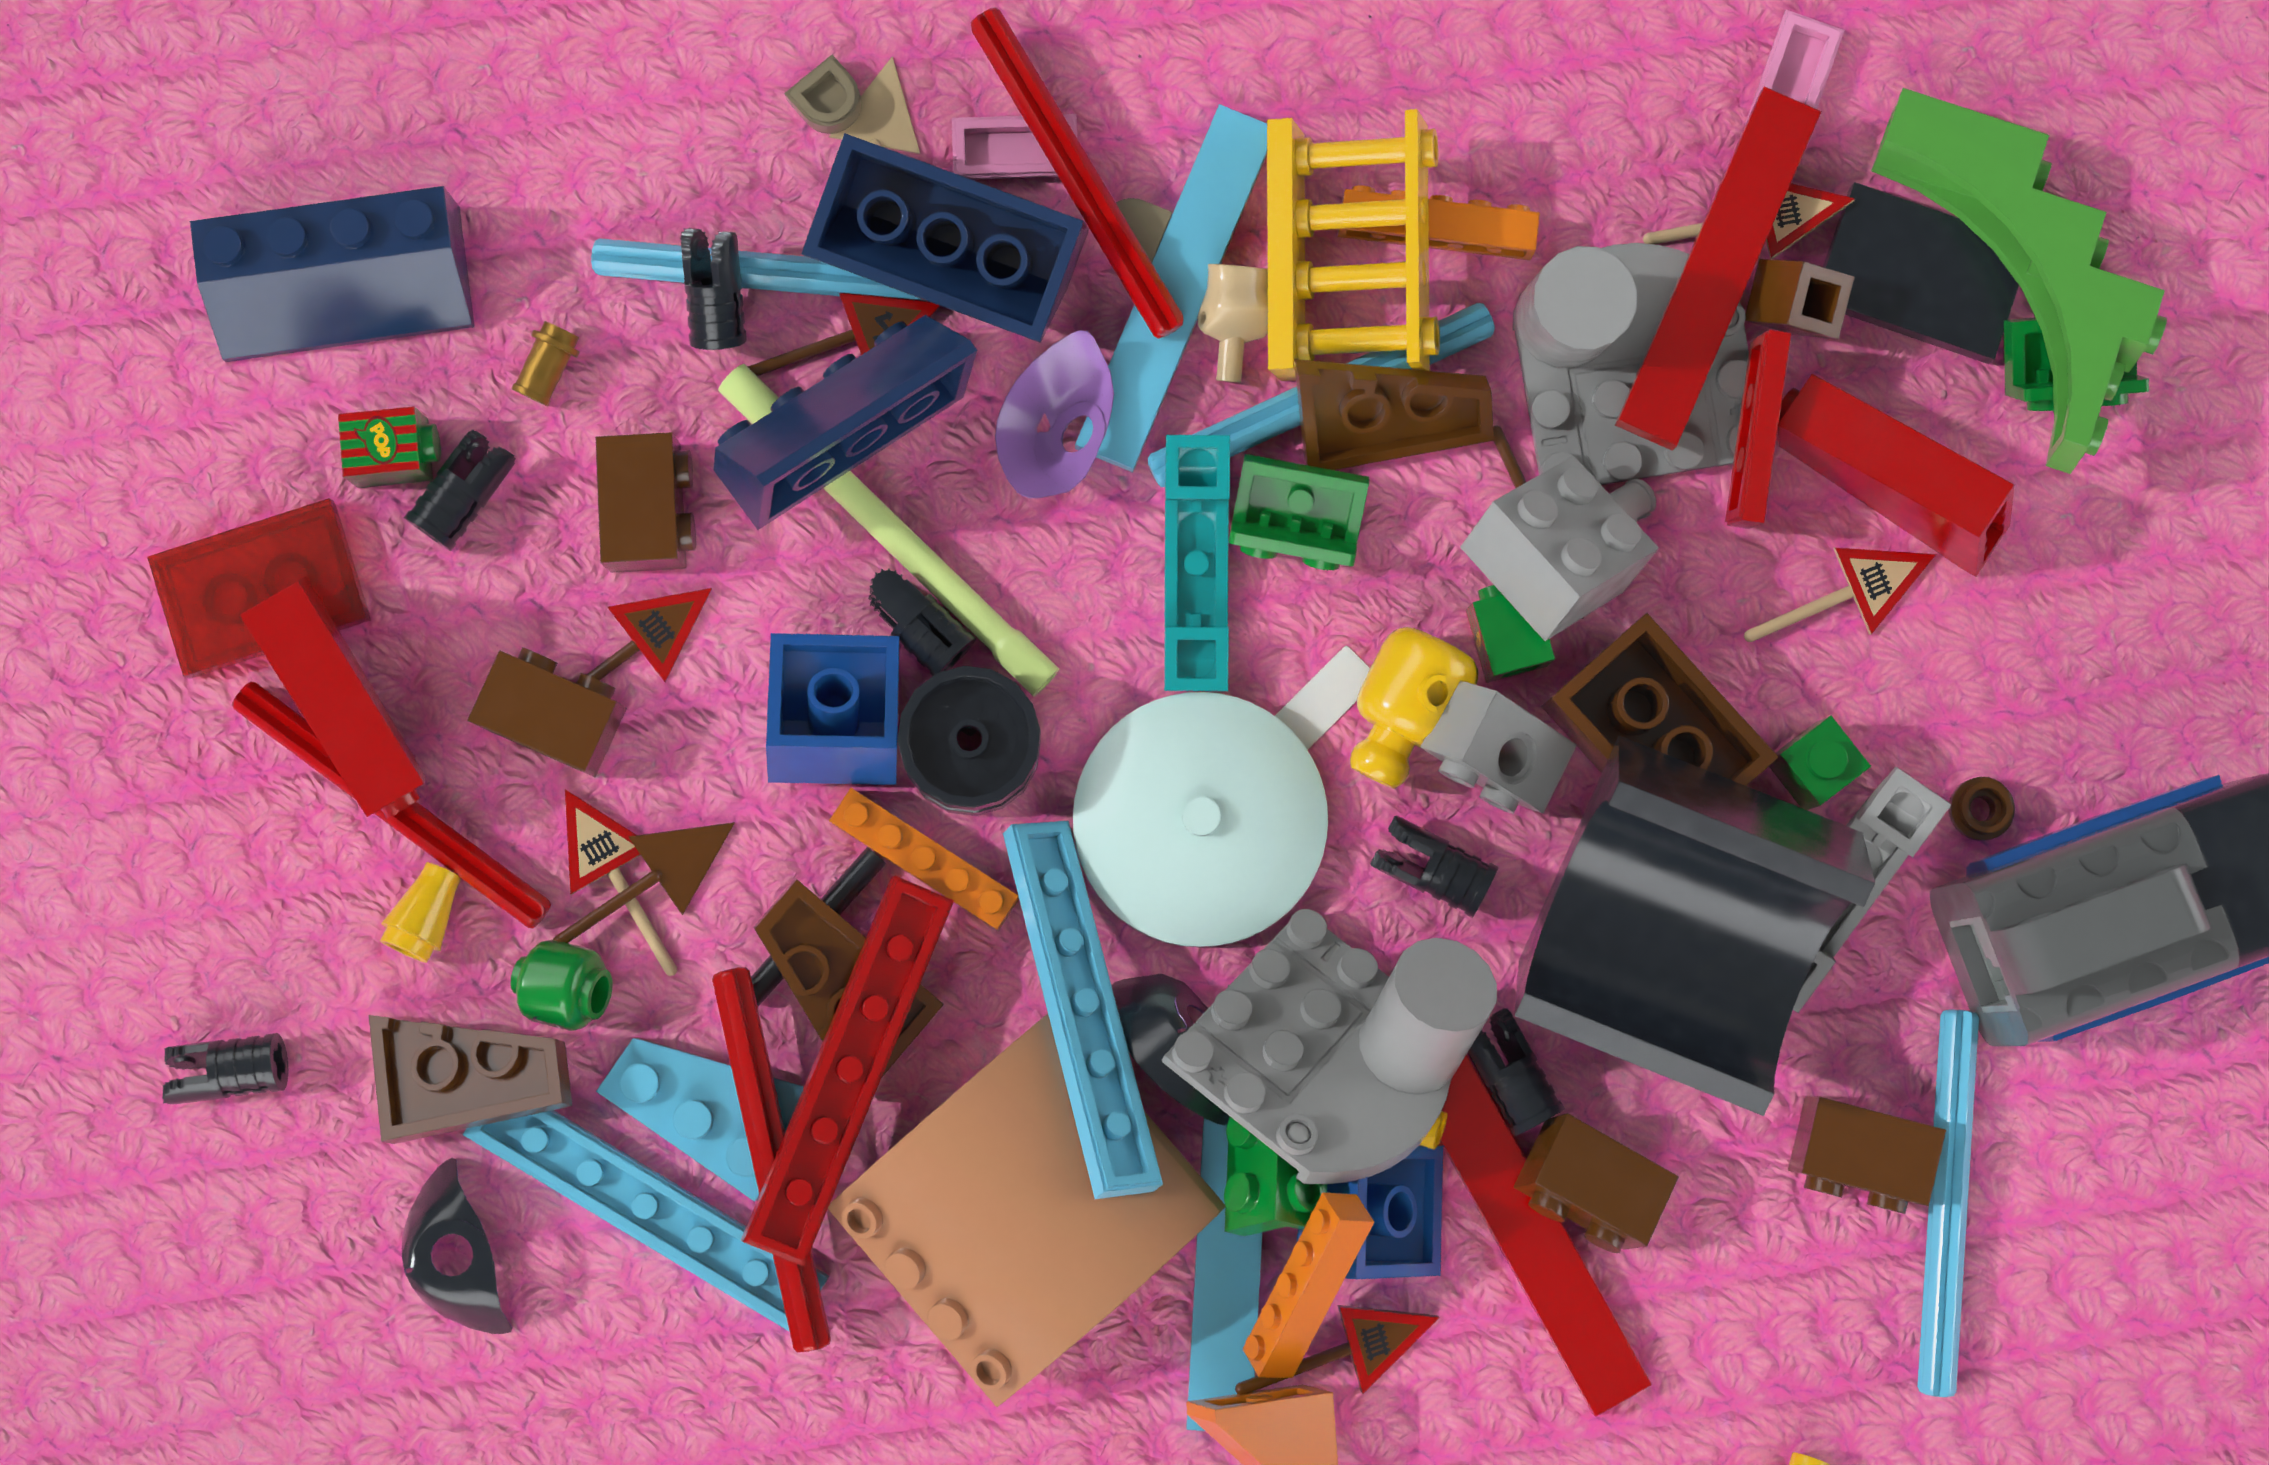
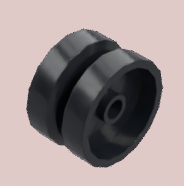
[897,666,1041,816]

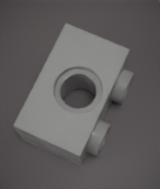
[1420,680,1577,814]

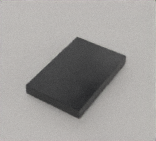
[1823,182,2019,364]

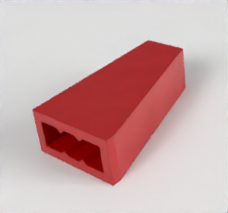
[1778,374,2015,577]
[240,576,426,818]

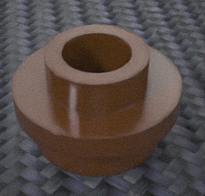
[1949,777,2015,841]

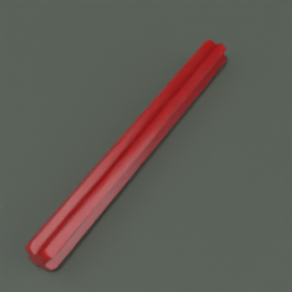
[971,8,1184,339]
[232,681,551,929]
[712,967,831,1352]

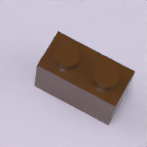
[595,432,696,573]
[467,647,627,777]
[1788,1096,1946,1214]
[1513,1113,1679,1253]

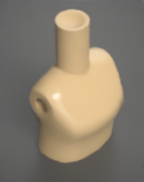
[1198,264,1268,383]

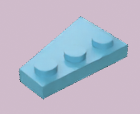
[596,1038,804,1202]

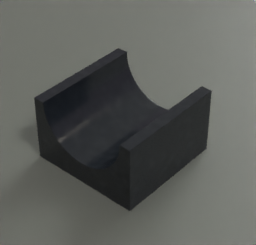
[1515,736,1875,1116]

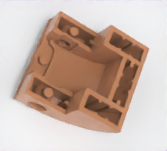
[828,1013,1226,1407]

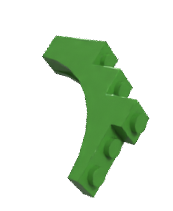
[1871,88,2167,474]

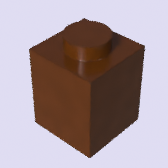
[1745,259,1854,339]

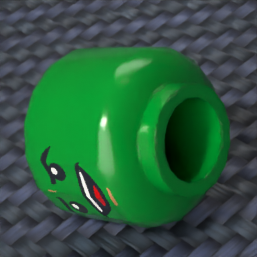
[510,940,613,1031]

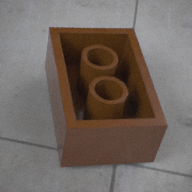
[1541,613,1778,786]

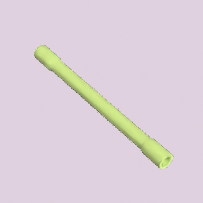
[718,364,1060,697]

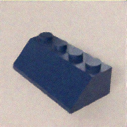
[801,133,1089,343]
[190,186,475,362]
[713,315,977,530]

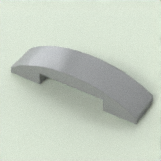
[1793,767,1951,1013]

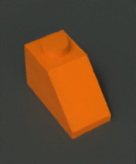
[1186,1384,1338,1465]

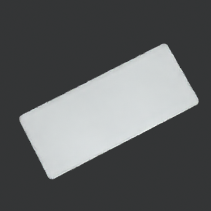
[1275,646,1370,750]

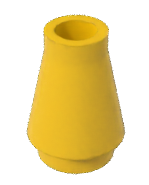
[380,862,461,963]

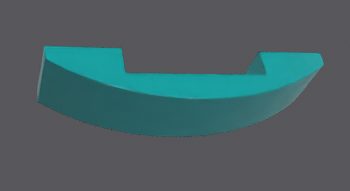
[1164,435,1230,691]

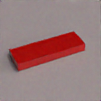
[1725,330,1791,529]

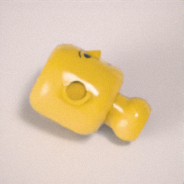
[1350,627,1478,789]

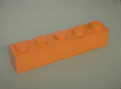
[1338,185,1540,260]
[829,788,1019,931]
[1243,1192,1374,1378]

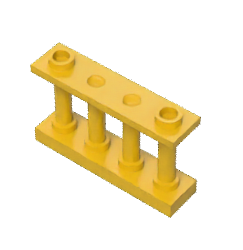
[1267,109,1440,381]

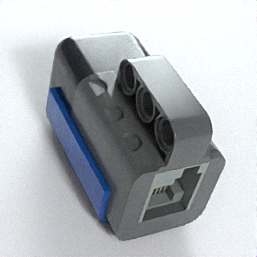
[1930,773,2269,1046]

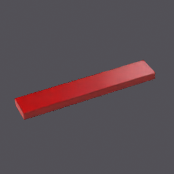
[1615,86,1822,451]
[741,875,954,1266]
[1440,1054,1652,1417]

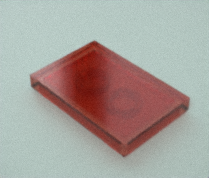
[147,498,371,679]

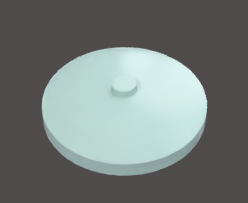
[1073,692,1328,948]

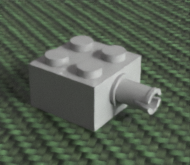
[1460,455,1659,641]

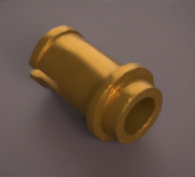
[511,321,580,407]

